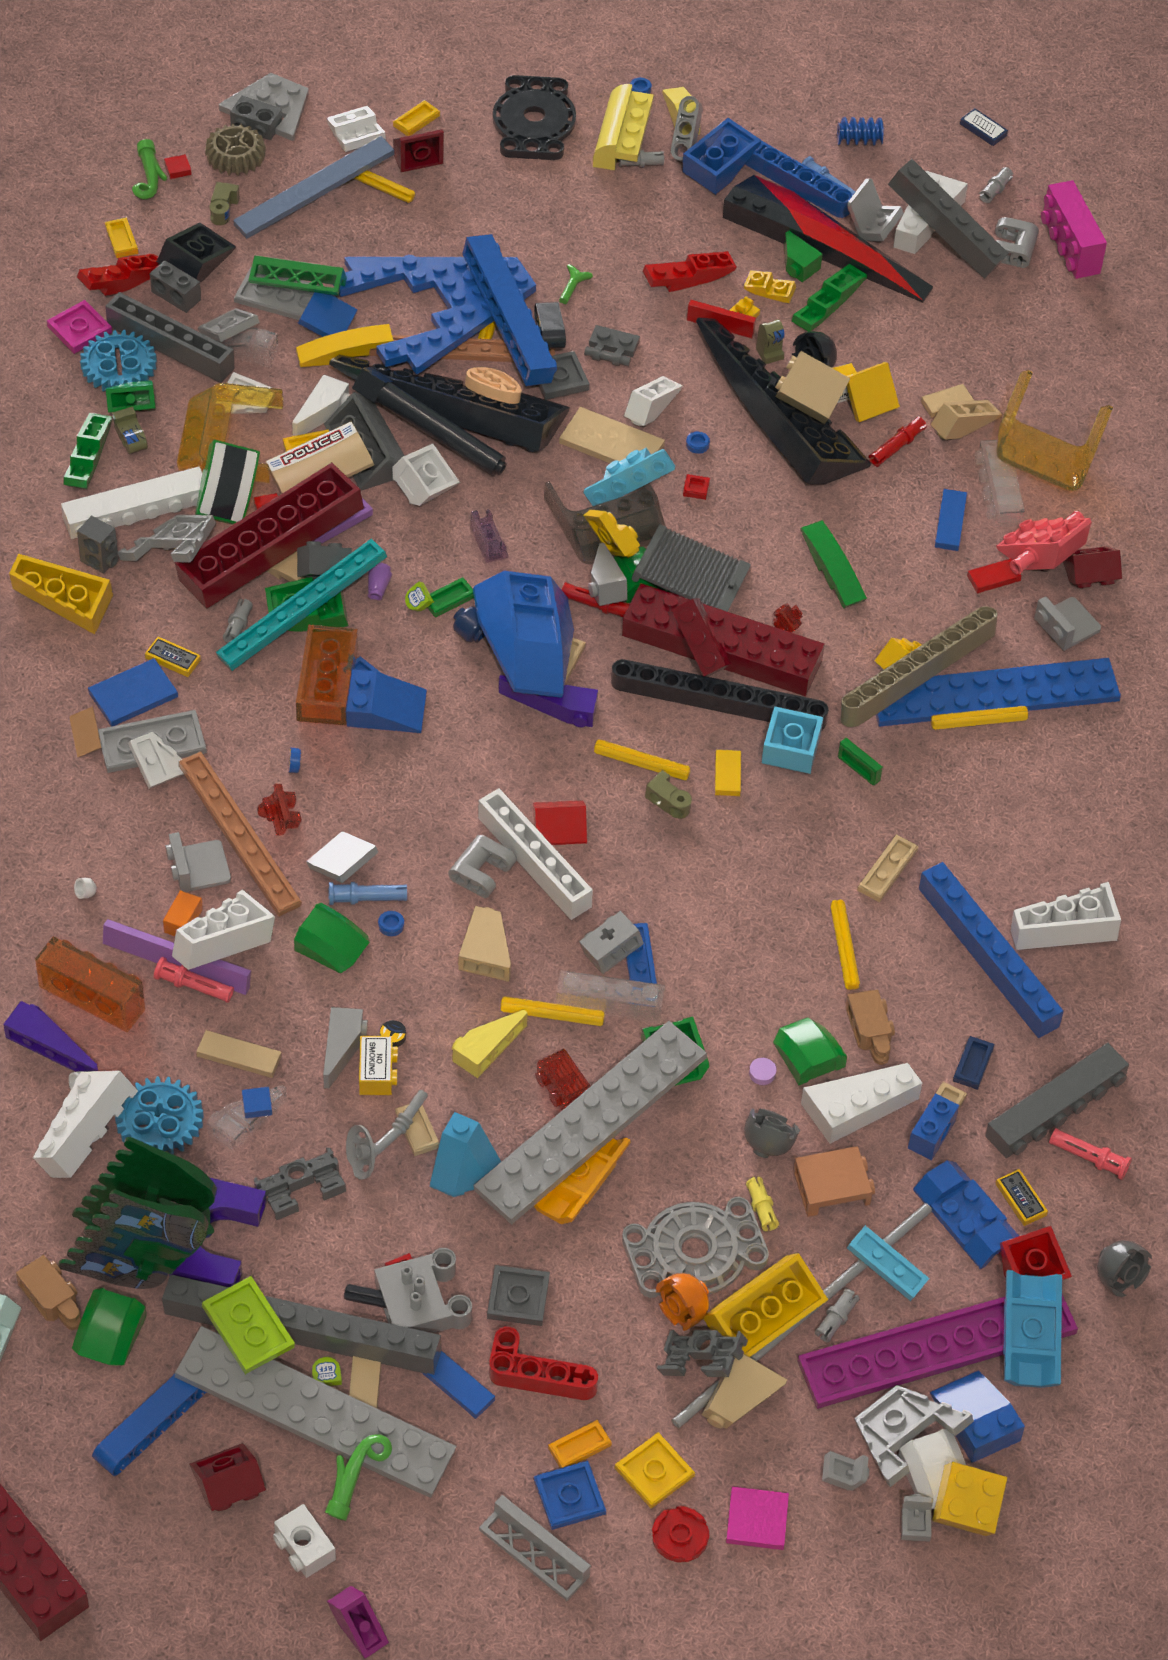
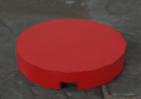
[652,1506,710,1563]

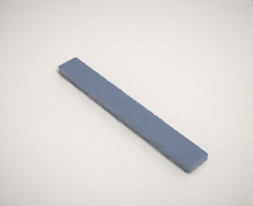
[233,136,395,239]

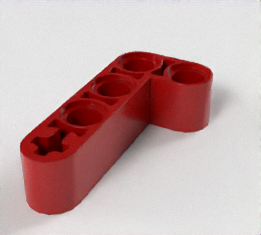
[489,1327,598,1400]

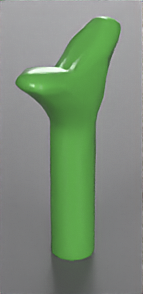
[559,264,593,304]

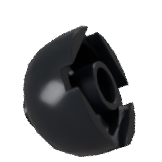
[792,331,837,368]

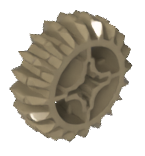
[205,123,266,176]

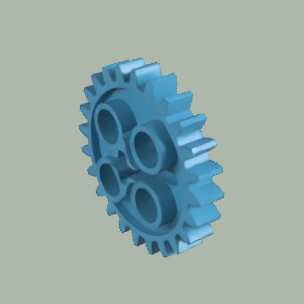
[80,330,157,391]
[115,1076,204,1155]

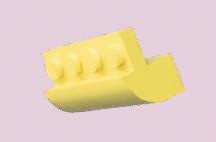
[593,84,654,170]

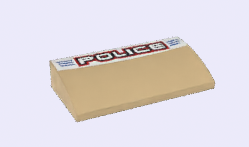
[265,421,374,494]

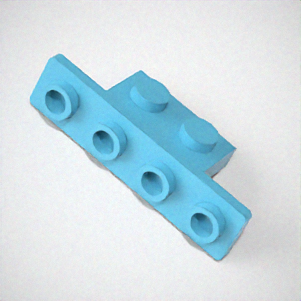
[584,448,675,509]

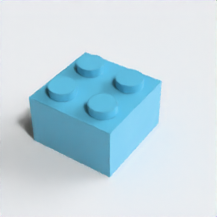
[762,706,823,774]

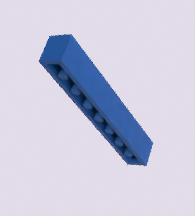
[462,234,557,386]
[919,862,1064,1038]

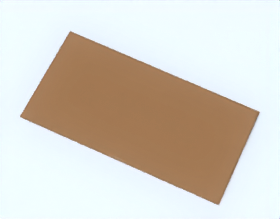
[69,706,102,758]

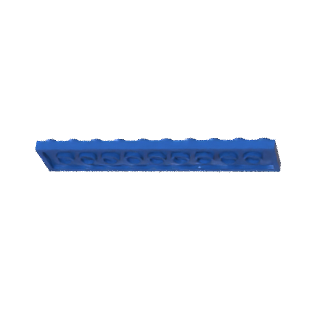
[876,658,1121,727]

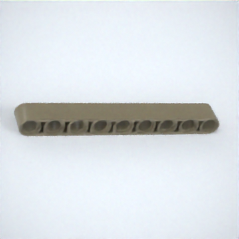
[840,606,998,727]

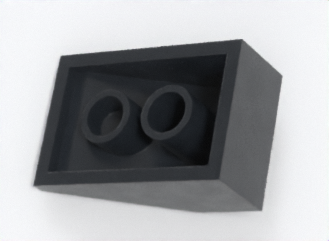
[156,222,236,282]

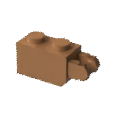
[845,989,895,1065]
[16,1255,81,1331]

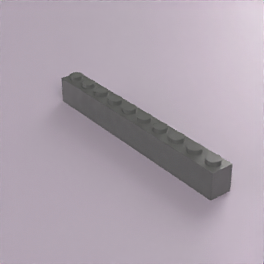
[162,1275,442,1375]

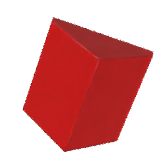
[533,800,587,845]
[1000,1226,1072,1281]

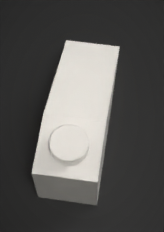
[292,375,351,436]
[624,376,683,426]

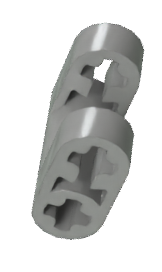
[995,217,1039,268]
[448,835,517,898]

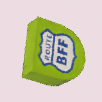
[405,581,434,612]
[312,1357,342,1386]

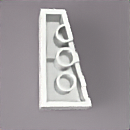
[894,171,968,254]
[1010,882,1121,950]
[172,890,275,970]
[801,1063,922,1144]
[33,1071,138,1178]

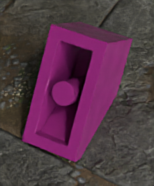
[327,1586,389,1659]

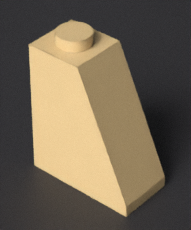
[458,906,511,981]
[702,1354,787,1429]

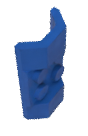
[913,1160,1019,1269]

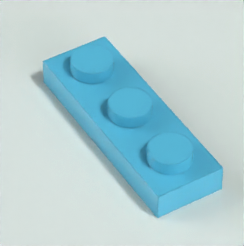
[847,1225,930,1301]

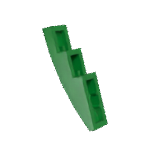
[791,264,867,332]
[63,413,112,489]
[800,520,867,609]

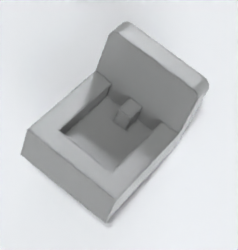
[822,1451,869,1491]
[901,1494,933,1542]

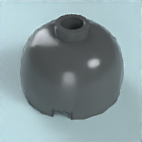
[744,1109,800,1158]
[1097,1240,1152,1297]

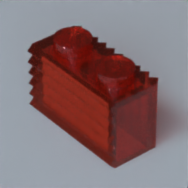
[535,1049,591,1110]

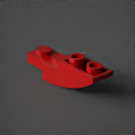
[643,251,737,292]
[77,254,160,296]

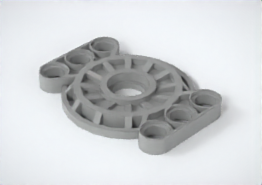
[622,1197,769,1298]

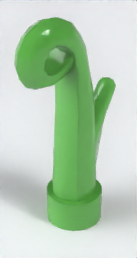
[132,139,167,200]
[324,1434,392,1521]

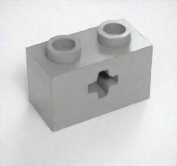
[579,911,644,974]

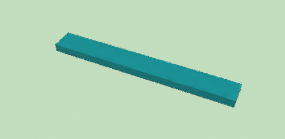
[216,539,387,671]

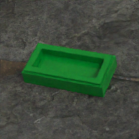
[427,577,474,618]
[838,738,883,786]

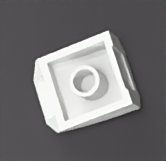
[392,444,460,506]
[898,1429,966,1509]

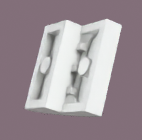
[327,106,386,152]

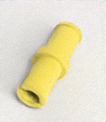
[746,1177,779,1231]

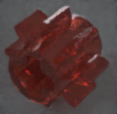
[773,603,803,633]

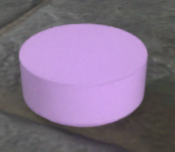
[749,1058,776,1085]

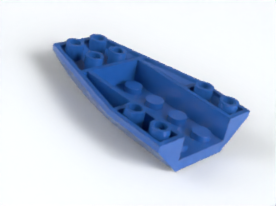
[473,571,574,697]

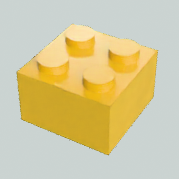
[932,1462,1007,1536]

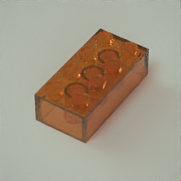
[296,625,358,726]
[35,936,145,1033]

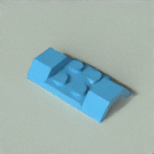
[1003,1270,1062,1388]

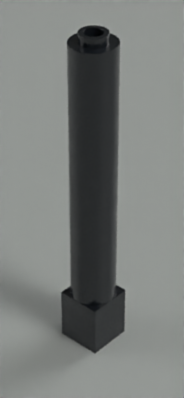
[352,367,507,477]

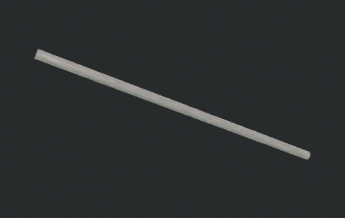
[671,1203,932,1429]

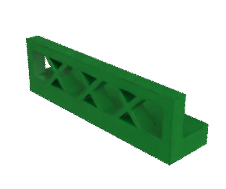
[248,255,347,296]

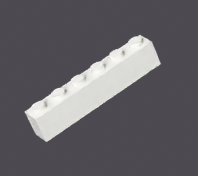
[61,467,202,539]
[478,788,593,920]

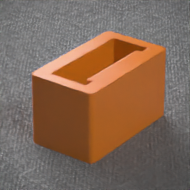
[163,890,203,936]

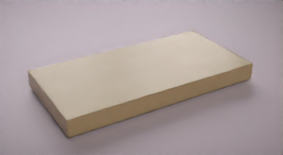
[559,407,665,463]

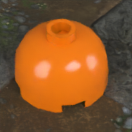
[656,1273,709,1331]

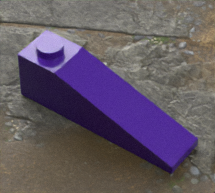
[499,675,598,727]
[3,1001,98,1072]

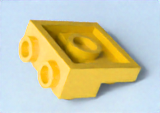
[583,510,640,557]

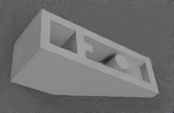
[588,543,627,606]
[323,1007,368,1089]

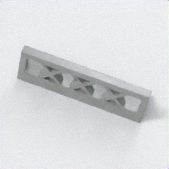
[479,1495,591,1601]

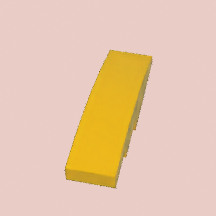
[296,324,394,367]

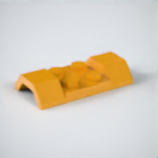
[534,1138,631,1225]

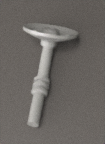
[346,1090,428,1180]

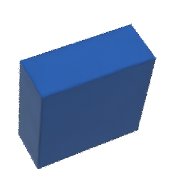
[242,1087,272,1118]

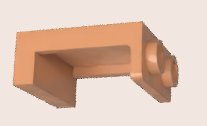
[793,1146,875,1217]

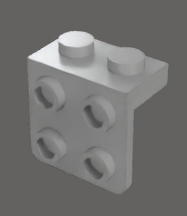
[848,178,904,242]
[1034,596,1101,651]
[165,832,231,892]

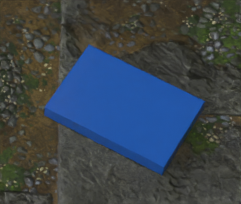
[88,658,178,727]

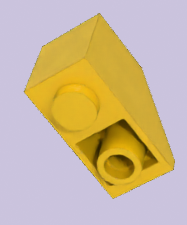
[874,637,921,669]

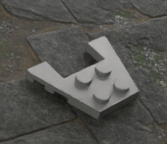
[219,73,309,141]
[118,515,216,562]
[854,1385,974,1487]

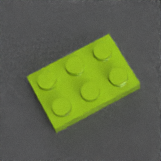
[202,1276,295,1375]

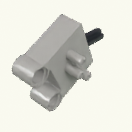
[344,1248,472,1333]

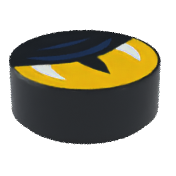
[380,1020,406,1047]

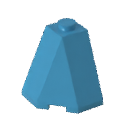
[430,1112,501,1197]

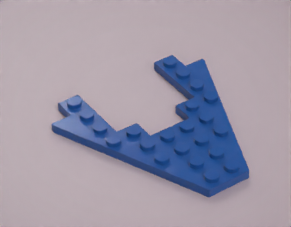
[333,255,536,374]

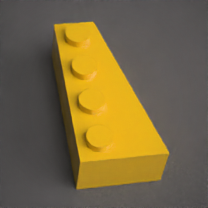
[9,554,113,634]

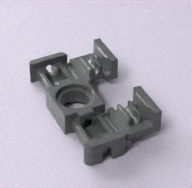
[254,1148,346,1221]
[657,1330,748,1377]

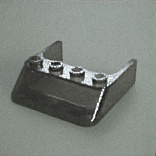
[544,481,665,564]

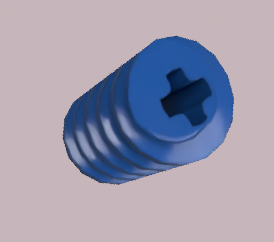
[837,117,884,146]

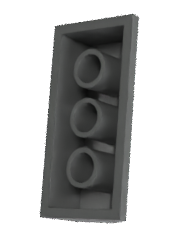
[324,392,405,490]

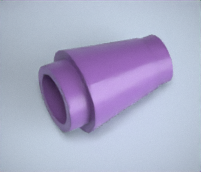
[368,563,392,600]

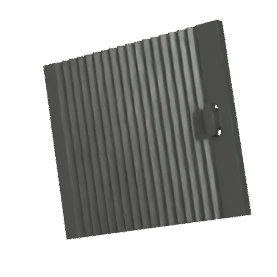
[632,524,751,612]

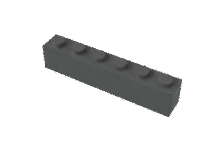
[888,159,1009,279]
[105,292,235,383]
[985,1043,1129,1159]

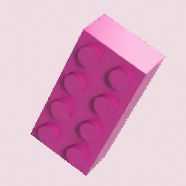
[1041,180,1107,279]

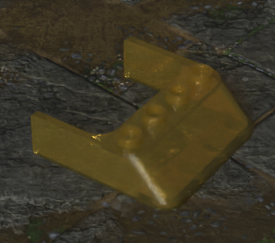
[996,370,1113,491]
[177,383,284,483]

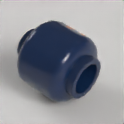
[453,606,485,643]

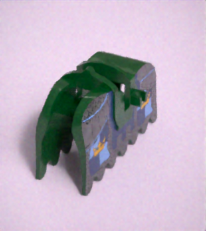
[58,1137,217,1289]

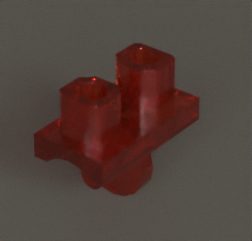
[257,784,302,836]

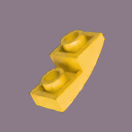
[744,270,796,303]

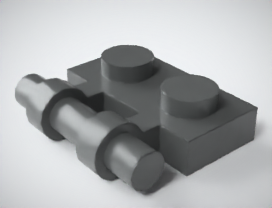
[584,325,640,366]

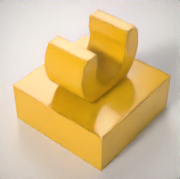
[730,296,760,318]

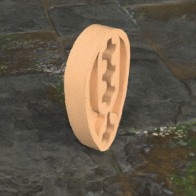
[465,367,522,404]

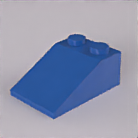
[683,118,761,195]
[346,669,427,733]
[930,1370,1025,1463]

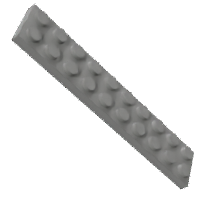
[474,1021,707,1225]
[175,1326,456,1498]

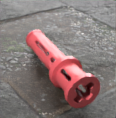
[153,957,234,1003]
[1049,1128,1132,1180]

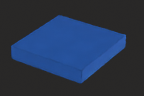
[298,292,358,337]
[534,1461,606,1530]

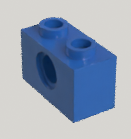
[908,1093,959,1161]

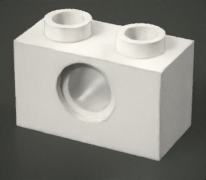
[273,1504,336,1578]

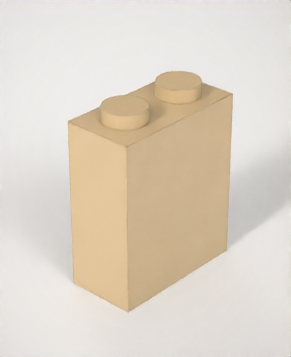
[775,351,850,424]

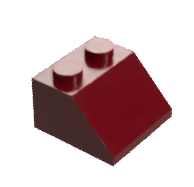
[393,129,444,172]
[1063,546,1122,588]
[190,1443,266,1511]

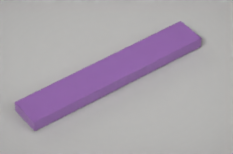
[103,919,251,995]

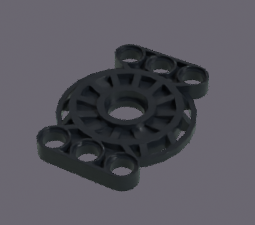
[493,75,576,160]

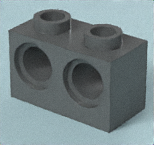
[230,95,282,141]
[150,261,201,313]
[77,515,119,574]

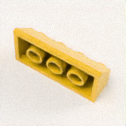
[704,1253,828,1357]

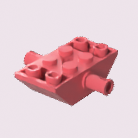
[996,511,1092,574]

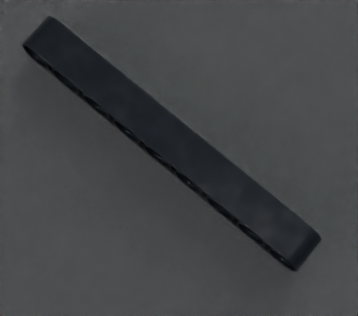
[611,659,829,730]

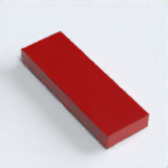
[687,300,756,339]

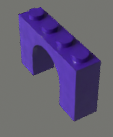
[169,1177,267,1288]

